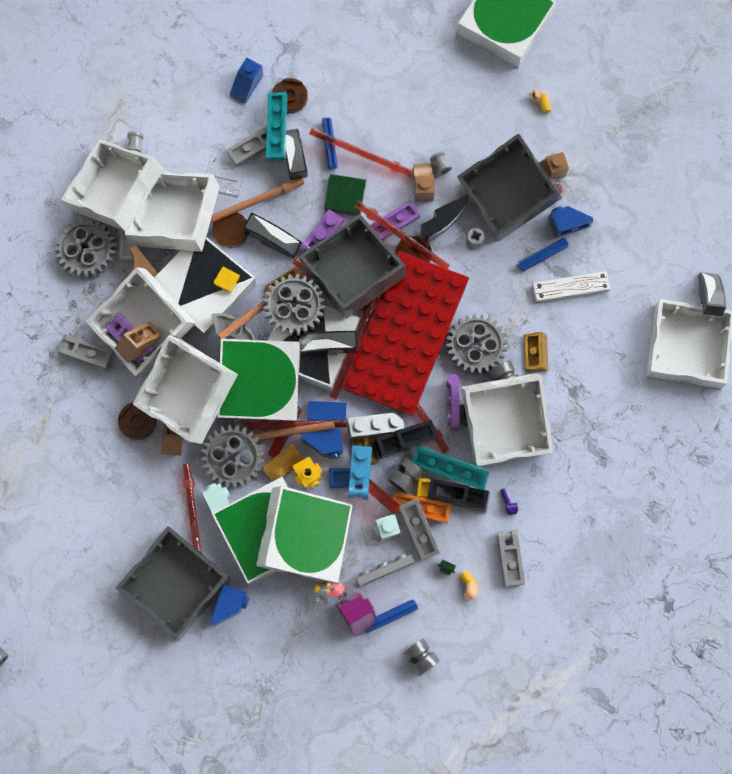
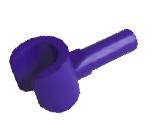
[500,488,518,515]

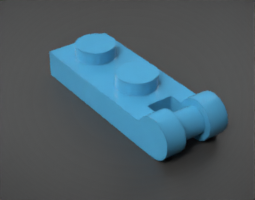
[348,445,372,500]

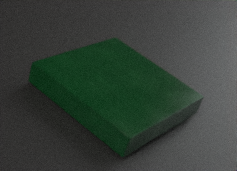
[324,174,366,215]

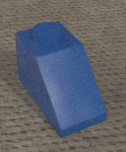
[230,57,264,104]
[548,206,594,238]
[301,428,343,459]
[210,584,249,626]

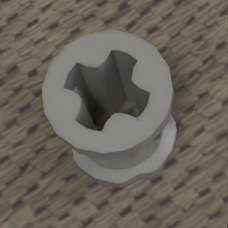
[126,131,144,153]
[429,151,452,176]
[466,228,484,250]

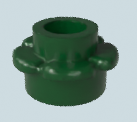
[437,559,456,576]

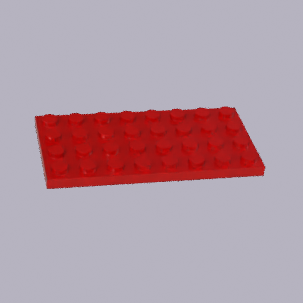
[342,251,469,417]

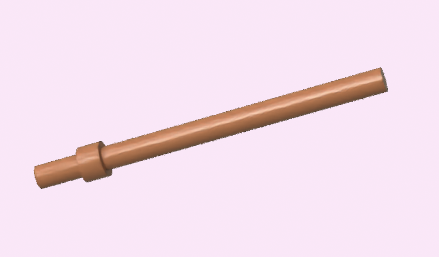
[210,178,304,223]
[217,270,309,340]
[231,421,335,445]

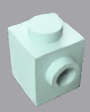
[202,483,231,513]
[373,514,401,542]

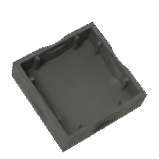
[457,133,562,240]
[299,214,407,319]
[116,526,231,640]

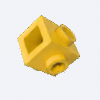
[293,456,323,489]

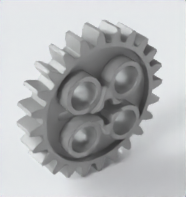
[54,218,117,279]
[263,274,325,336]
[446,314,508,375]
[201,424,265,488]

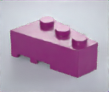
[335,592,376,637]

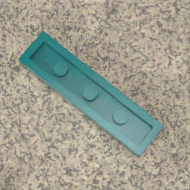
[266,92,288,161]
[412,445,490,490]

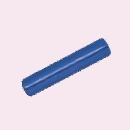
[322,117,338,170]
[518,238,569,271]
[365,599,418,633]

